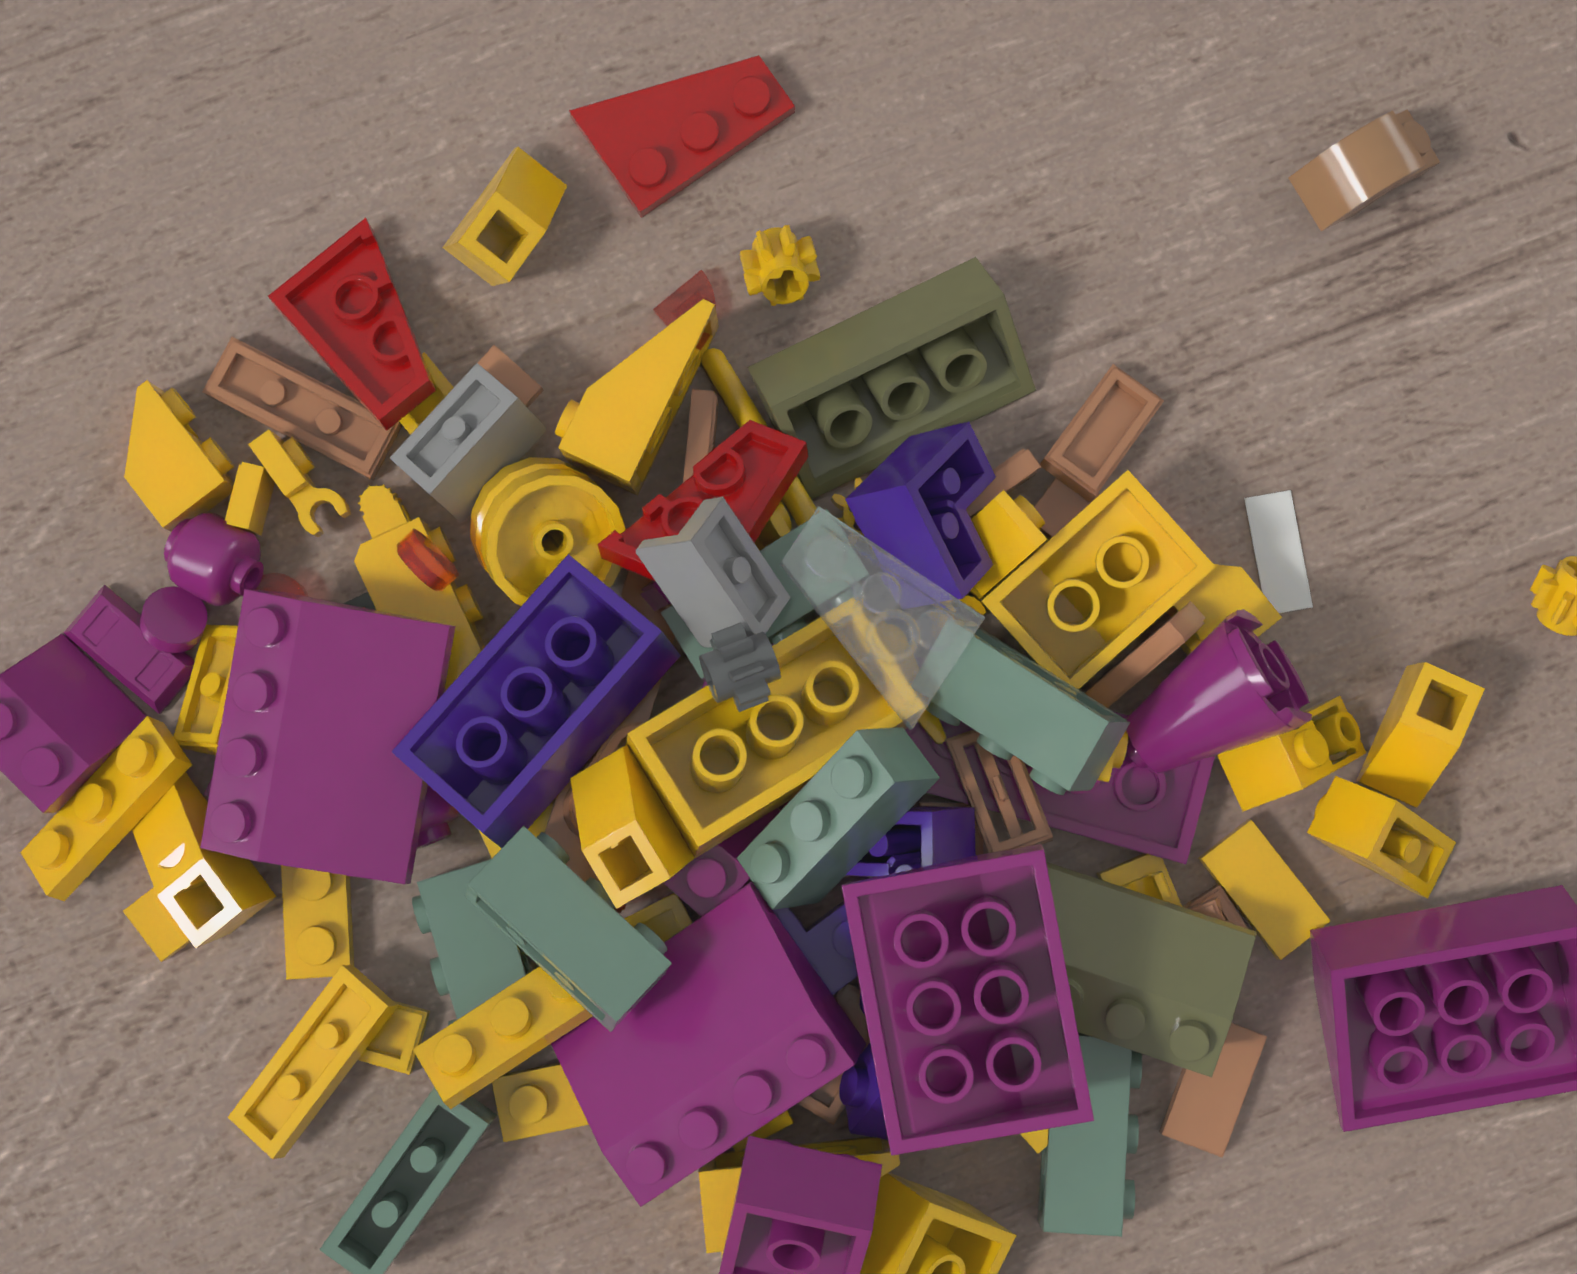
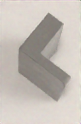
[390,363,546,522]
[636,497,791,648]

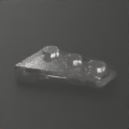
[780,506,986,730]

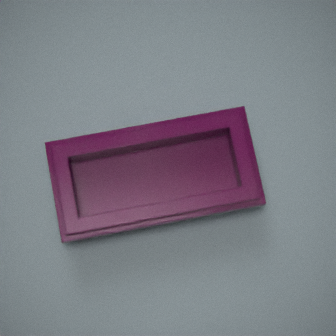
[63,585,195,714]

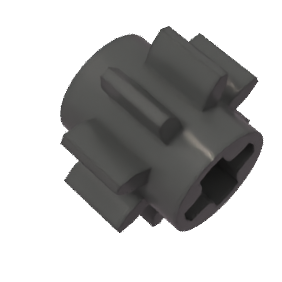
[699,622,781,712]

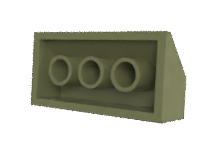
[747,257,1036,499]
[1046,862,1257,1077]

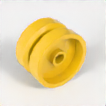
[470,457,626,606]

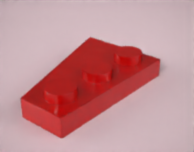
[268,217,436,431]
[597,420,809,581]

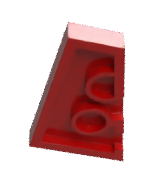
[569,55,795,218]

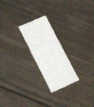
[1244,490,1313,613]

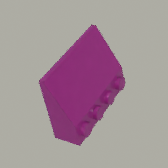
[200,589,456,884]
[841,844,1094,1156]
[551,882,866,1207]
[1310,885,1577,1132]

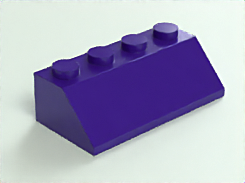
[392,554,681,848]

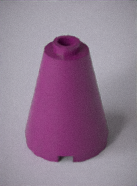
[1125,609,1312,773]

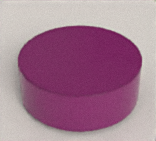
[140,586,207,653]

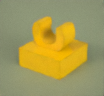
[1097,853,1182,907]

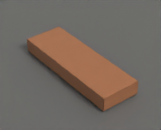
[202,337,403,481]

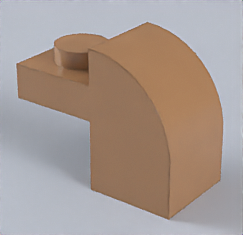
[1288,109,1440,231]

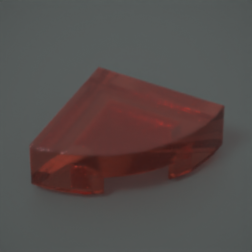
[653,269,716,351]

